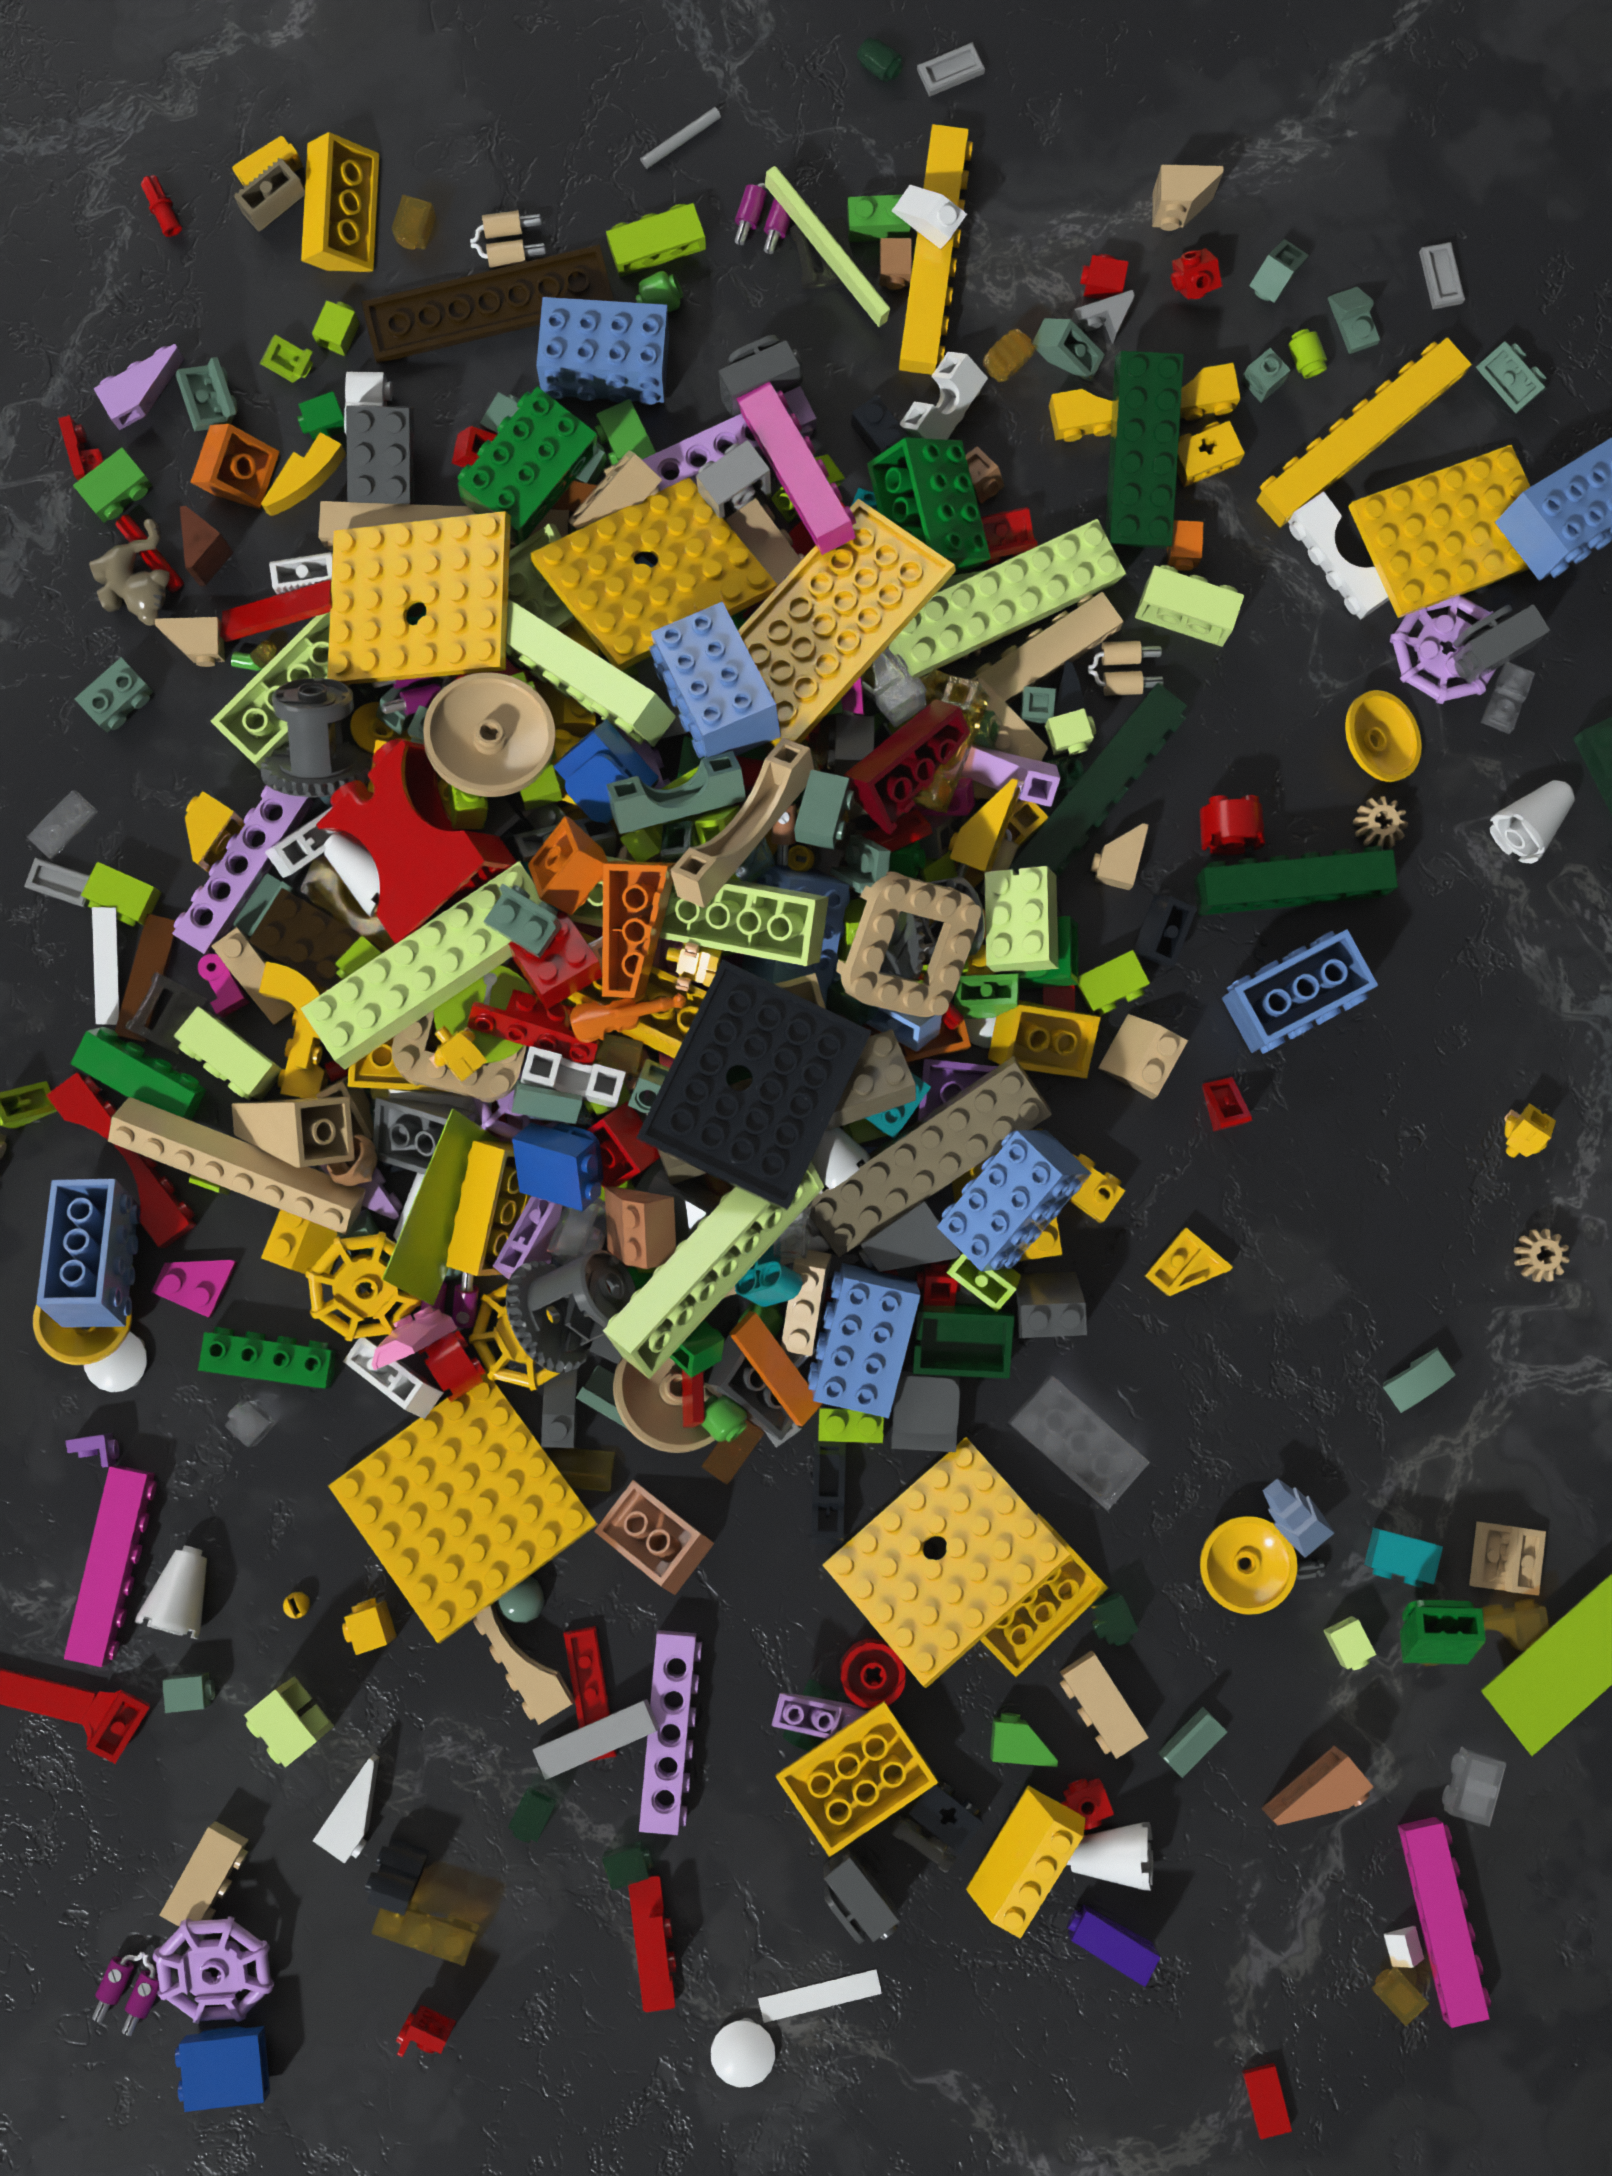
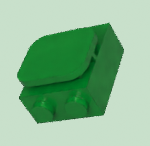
[997,916,1079,989]
[1400,1600,1486,1664]

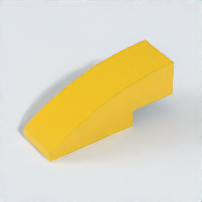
[261,432,347,516]

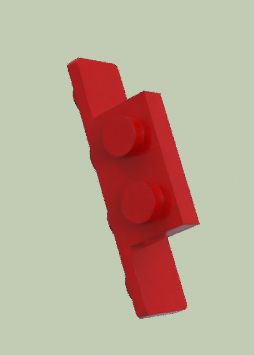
[467,989,599,1065]
[628,1875,677,2012]

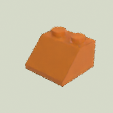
[190,424,280,509]
[528,816,608,915]

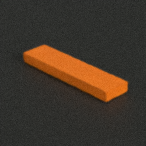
[729,1311,822,1426]

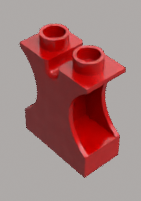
[316,738,517,944]

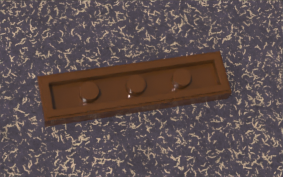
[115,914,176,1043]

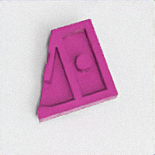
[151,1260,237,1318]

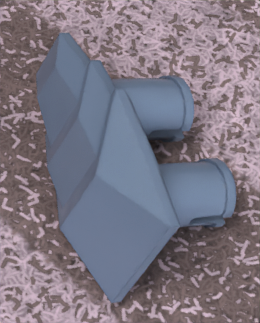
[1262,1478,1334,1557]

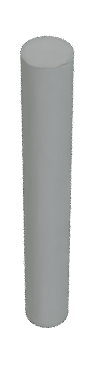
[640,107,721,169]

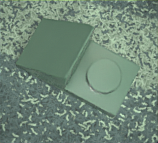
[1328,287,1380,354]

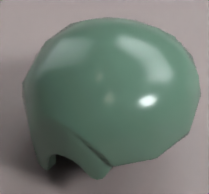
[496,1575,545,1624]

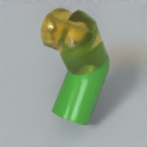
[231,640,277,671]

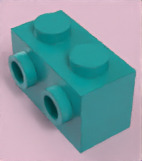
[1364,1527,1443,1588]

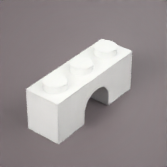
[900,351,988,440]
[521,1046,626,1108]

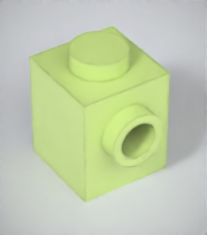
[1045,708,1096,756]

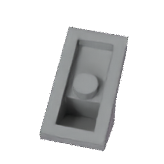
[1072,290,1135,344]

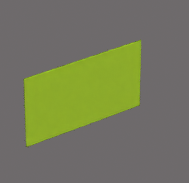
[382,1108,500,1306]
[1481,1573,1612,1756]

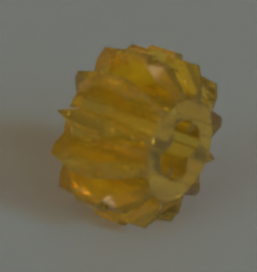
[982,329,1035,382]

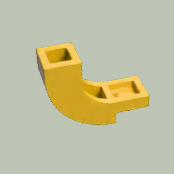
[259,962,323,1071]

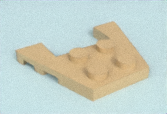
[933,678,1048,803]

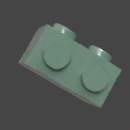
[74,657,154,733]
[794,770,854,850]

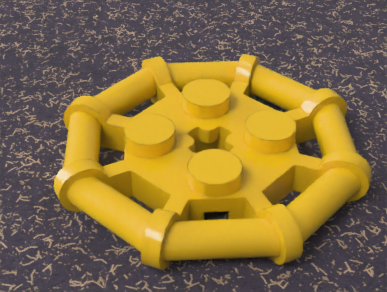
[305,1231,422,1342]
[469,1283,560,1391]

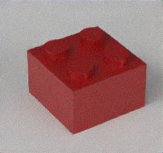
[509,911,602,1009]
[587,1101,660,1190]

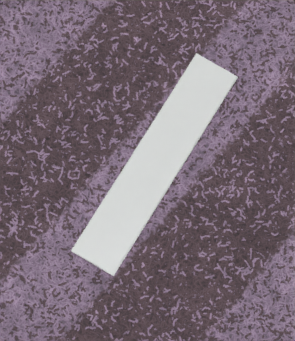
[92,907,119,1025]
[758,1969,882,2023]

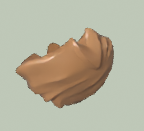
[327,1135,377,1186]

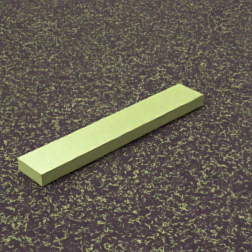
[765,166,890,327]

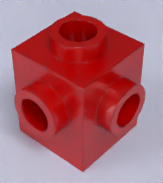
[1171,248,1222,300]
[914,1260,961,1306]
[1061,1778,1114,1830]

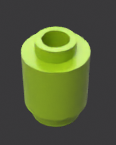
[1288,329,1327,379]

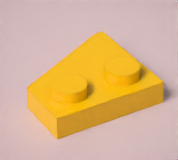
[1144,1227,1233,1296]

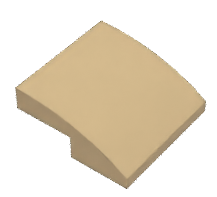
[1469,1521,1546,1595]

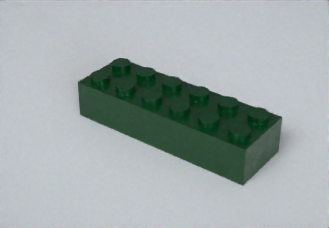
[1105,351,1184,549]
[1194,846,1398,916]

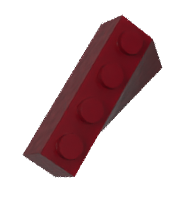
[844,699,971,835]

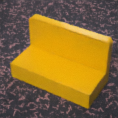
[232,136,303,186]

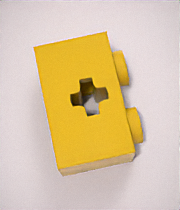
[1177,421,1245,487]

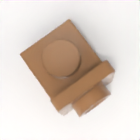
[966,446,1004,503]

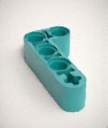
[735,1233,803,1307]

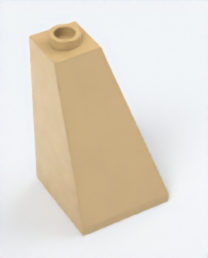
[232,1096,355,1168]

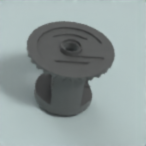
[260,678,373,797]
[866,877,985,980]
[506,1250,636,1373]

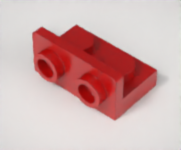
[396,2005,456,2057]

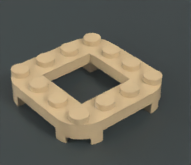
[836,872,982,1017]
[392,977,536,1102]

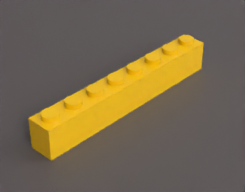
[899,124,973,375]
[1256,337,1472,528]

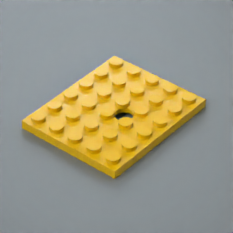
[531,477,778,671]
[327,511,511,685]
[823,1437,1072,1688]

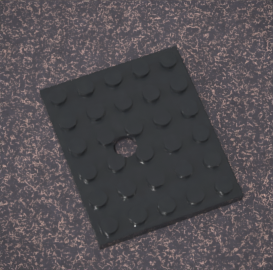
[636,959,872,1211]

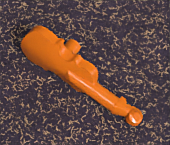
[570,993,686,1043]

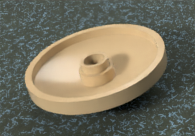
[423,673,555,797]
[613,1357,715,1453]

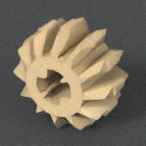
[1353,796,1408,848]
[1513,1229,1570,1282]

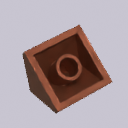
[180,506,234,586]

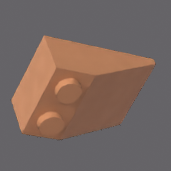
[604,1186,676,1269]
[594,1480,714,1595]
[1261,1746,1373,1826]

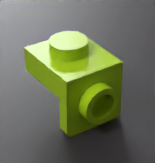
[260,335,313,383]

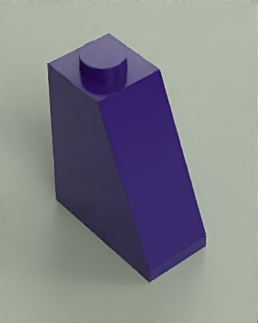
[1067,1904,1161,1987]

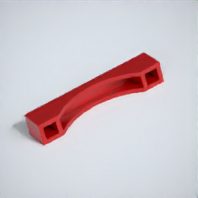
[46,1072,196,1248]

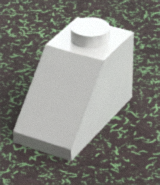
[892,185,967,249]

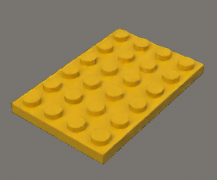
[1348,445,1531,618]

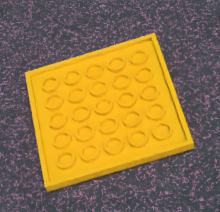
[328,1370,598,1644]

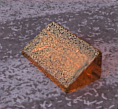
[701,1419,765,1485]

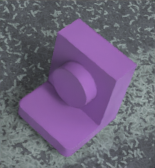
[66,1433,119,1468]

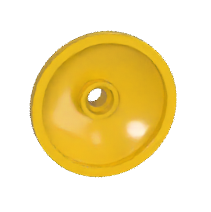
[1345,690,1422,782]
[33,1304,132,1365]
[1200,1516,1297,1615]

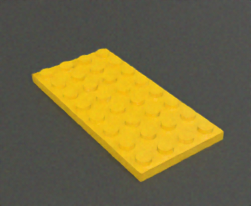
[738,499,956,746]

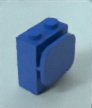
[553,719,659,824]
[512,1123,604,1211]
[175,2026,270,2112]

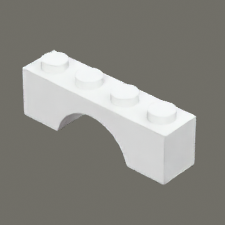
[1288,492,1390,620]

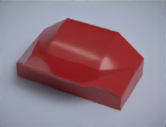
[81,1690,150,1764]

